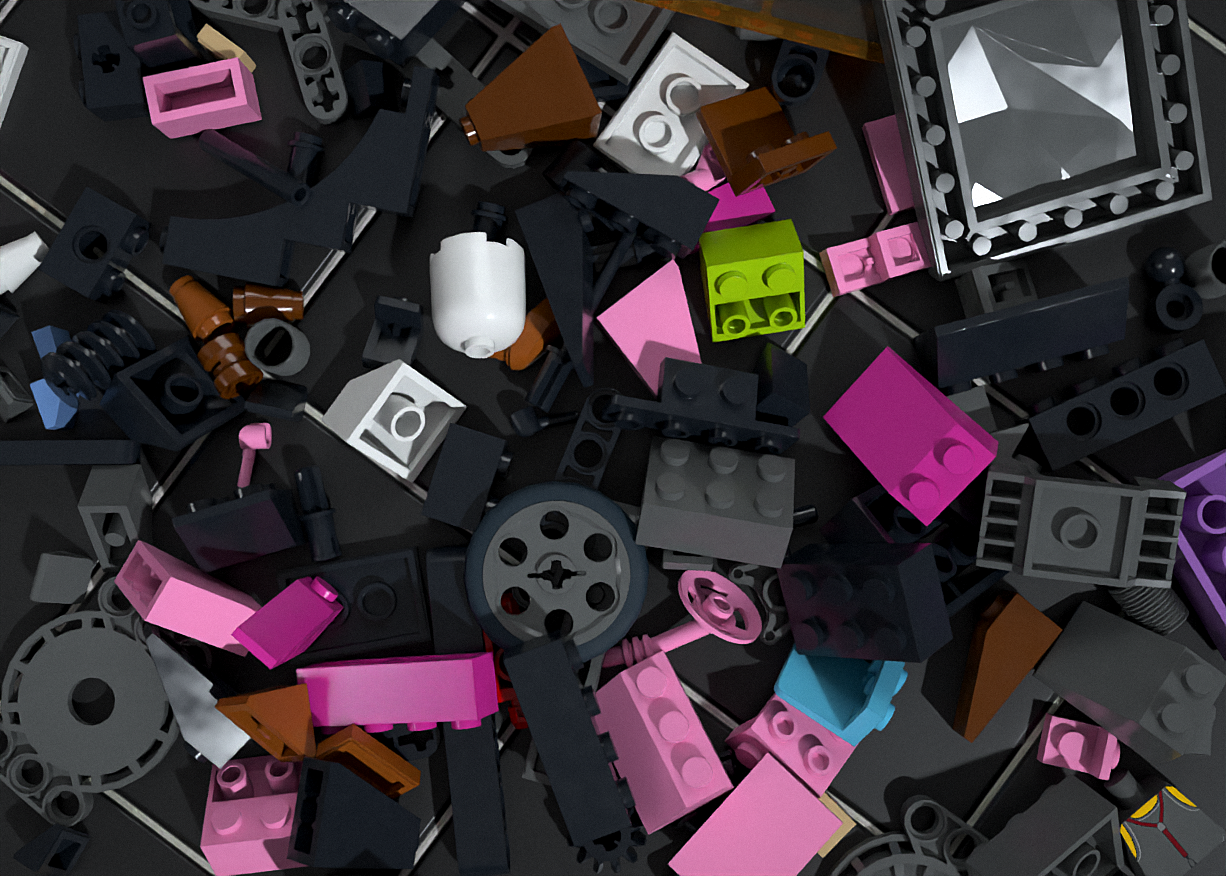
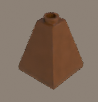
[459,23,602,152]

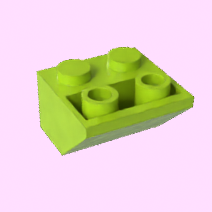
[698,219,805,342]

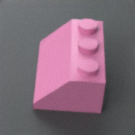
[594,650,735,834]

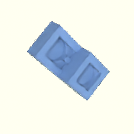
[30,325,79,431]

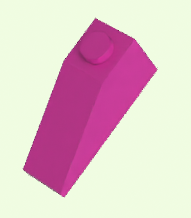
[231,576,344,670]

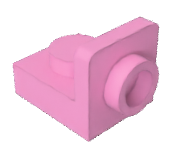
[1037,713,1120,780]

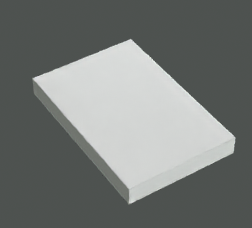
[592,32,749,176]

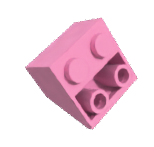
[200,755,308,876]

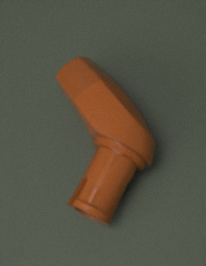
[488,298,561,370]

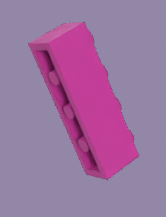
[296,652,499,734]

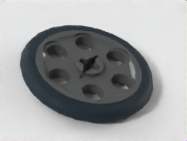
[463,481,649,662]

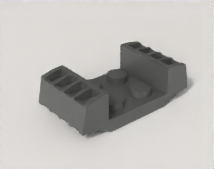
[975,463,1187,588]

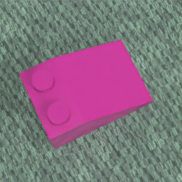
[823,346,999,526]

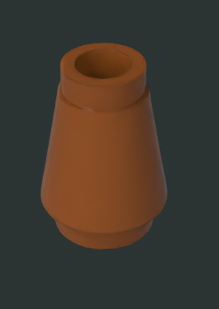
[169,275,236,345]

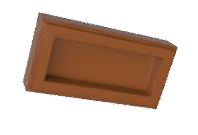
[316,723,421,800]

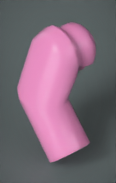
[680,143,726,191]

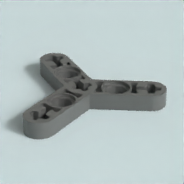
[190,0,350,126]

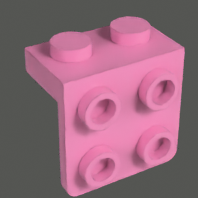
[725,693,859,798]

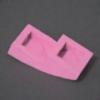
[819,222,931,297]

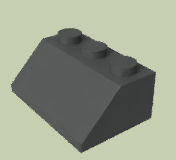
[965,774,1124,876]

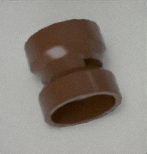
[197,333,264,399]

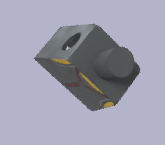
[1103,768,1226,876]

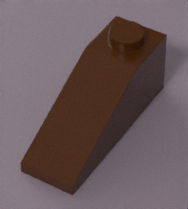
[952,590,1062,743]

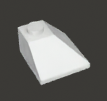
[321,359,467,483]

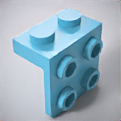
[774,642,908,747]

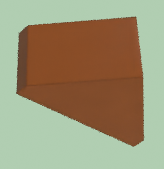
[215,683,317,763]

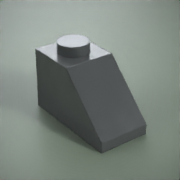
[77,464,153,572]

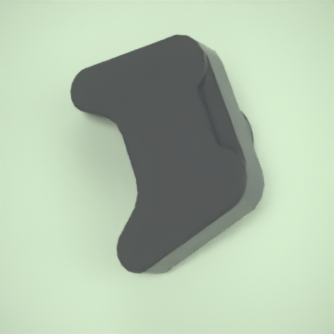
[727,562,792,645]

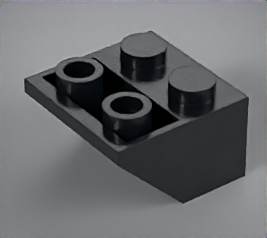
[172,483,307,573]

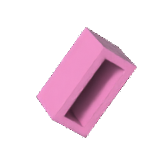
[143,57,262,139]

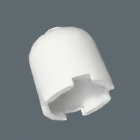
[430,232,526,358]

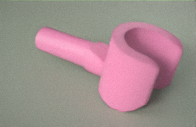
[237,423,272,488]

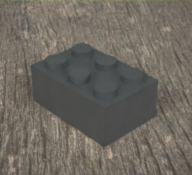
[635,435,795,569]

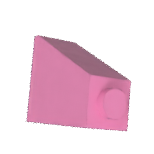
[597,259,702,400]
[114,540,262,657]

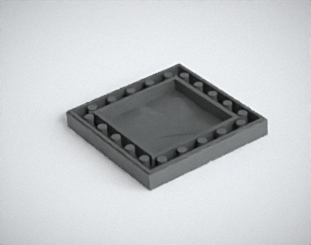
[872,0,1212,282]

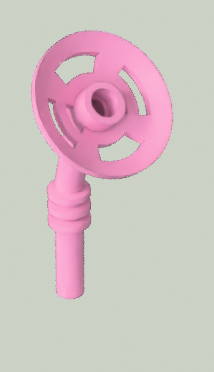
[602,570,762,669]

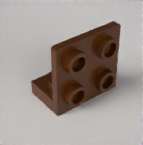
[696,86,837,197]

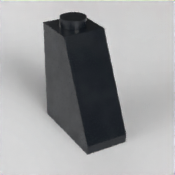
[287,756,421,869]

